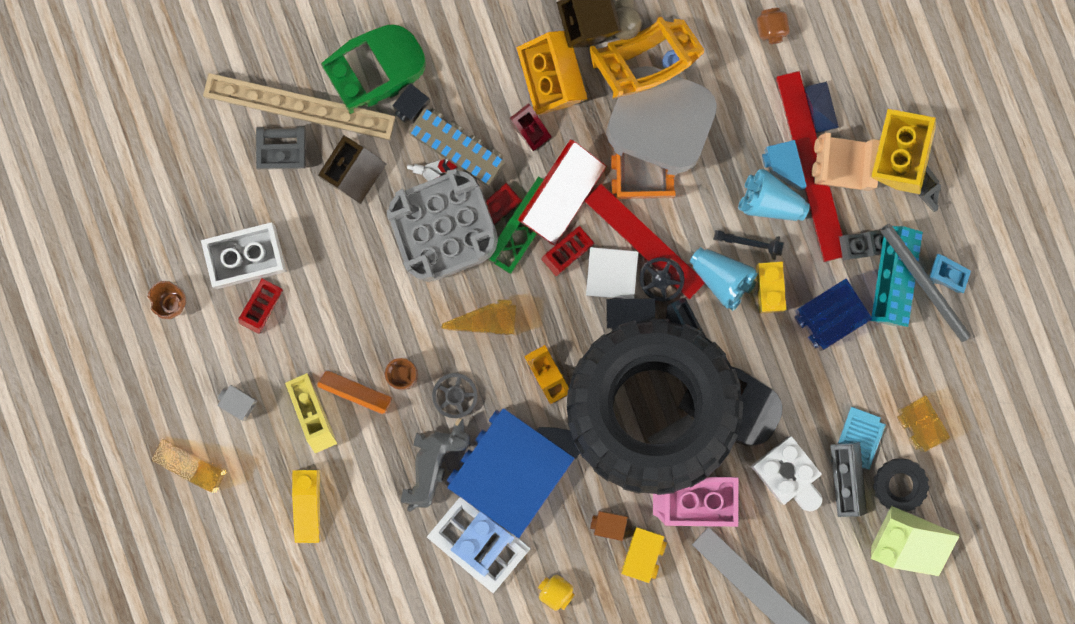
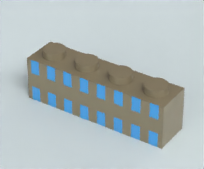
[409,108,505,187]

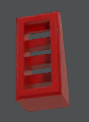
[541,225,595,276]
[238,278,283,334]

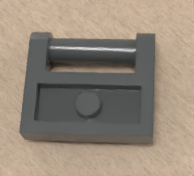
[256,126,306,170]

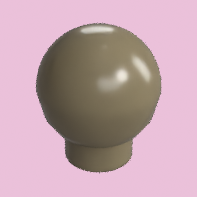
[614,0,642,40]

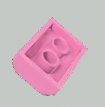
[653,477,738,527]

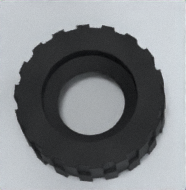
[873,459,929,512]

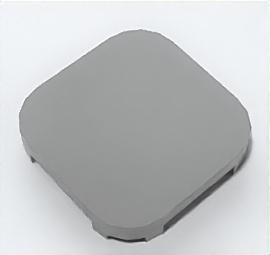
[606,66,717,176]
[387,169,498,282]

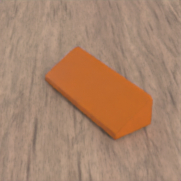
[317,371,392,414]

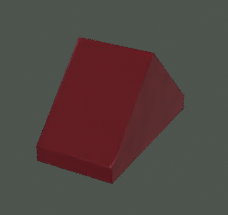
[510,103,552,151]

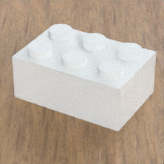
[201,222,287,289]

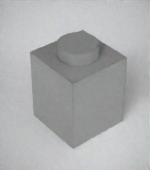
[217,385,258,421]

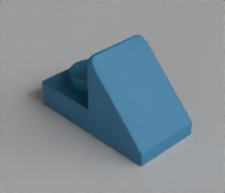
[929,254,971,293]

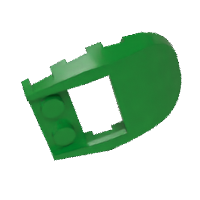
[321,24,426,114]

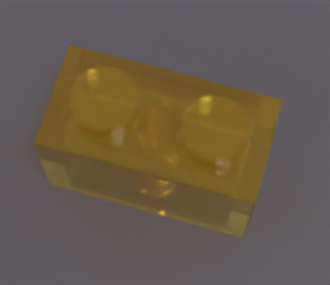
[897,395,950,452]

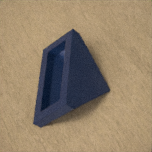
[804,81,839,133]

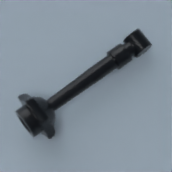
[713,230,784,260]

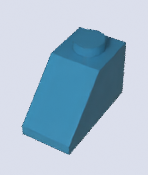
[762,140,807,191]

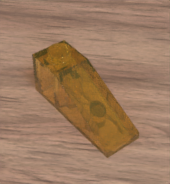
[441,300,517,335]
[151,439,227,493]

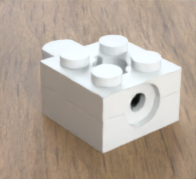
[751,436,822,511]

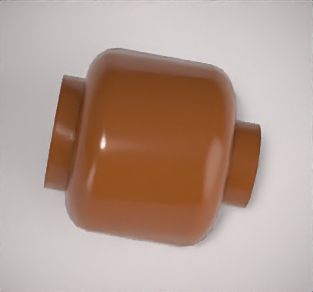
[757,8,790,45]

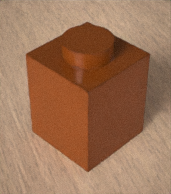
[590,510,628,541]

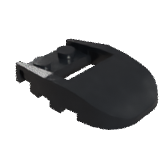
[678,367,782,447]

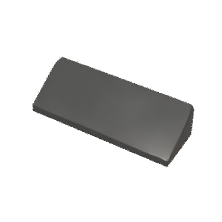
[830,442,867,517]

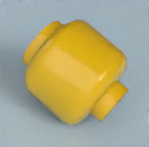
[538,574,575,611]

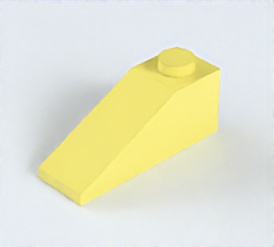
[285,373,337,453]

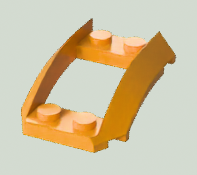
[590,17,704,99]

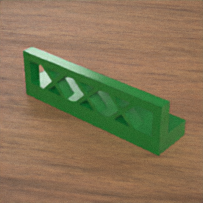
[487,176,544,274]

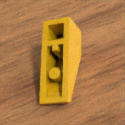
[292,470,320,543]

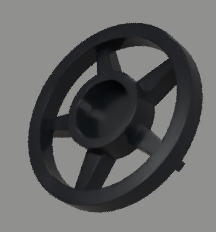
[640,257,685,302]

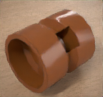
[385,358,418,390]

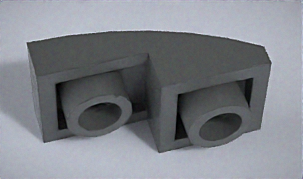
[839,230,884,261]

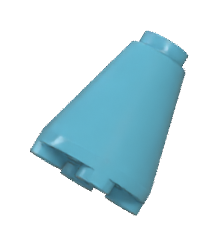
[738,169,810,221]
[690,247,757,311]

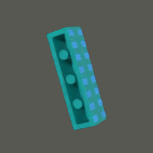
[871,226,923,327]

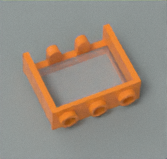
[611,145,676,200]

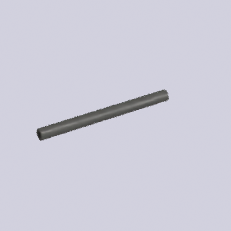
[880,224,971,342]

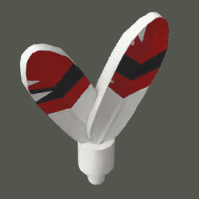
[407,159,457,181]

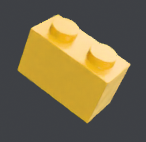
[756,262,786,313]
[621,527,667,583]

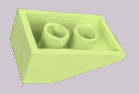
[871,506,959,576]

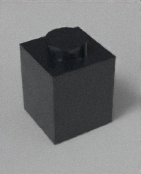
[392,83,431,124]

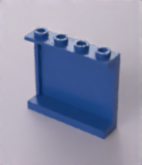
[447,408,575,538]

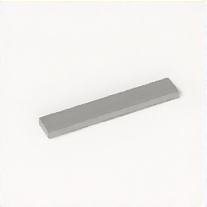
[692,527,810,624]

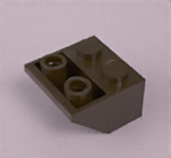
[556,0,622,48]
[318,135,387,204]

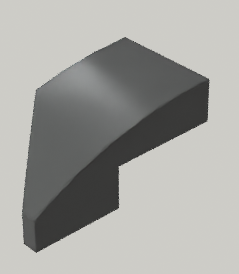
[918,166,941,212]

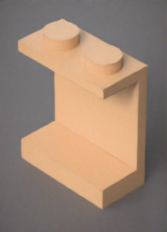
[812,132,880,191]

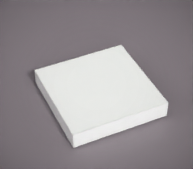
[586,247,638,299]

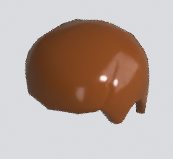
[147,281,186,319]

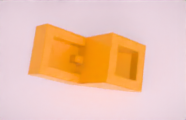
[524,345,569,404]

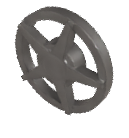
[432,373,478,418]

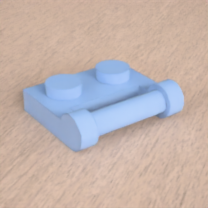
[451,511,514,577]

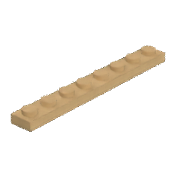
[203,73,396,141]

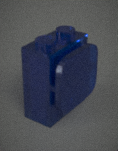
[794,278,872,351]

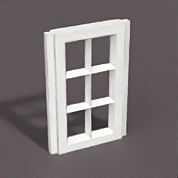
[427,497,531,593]

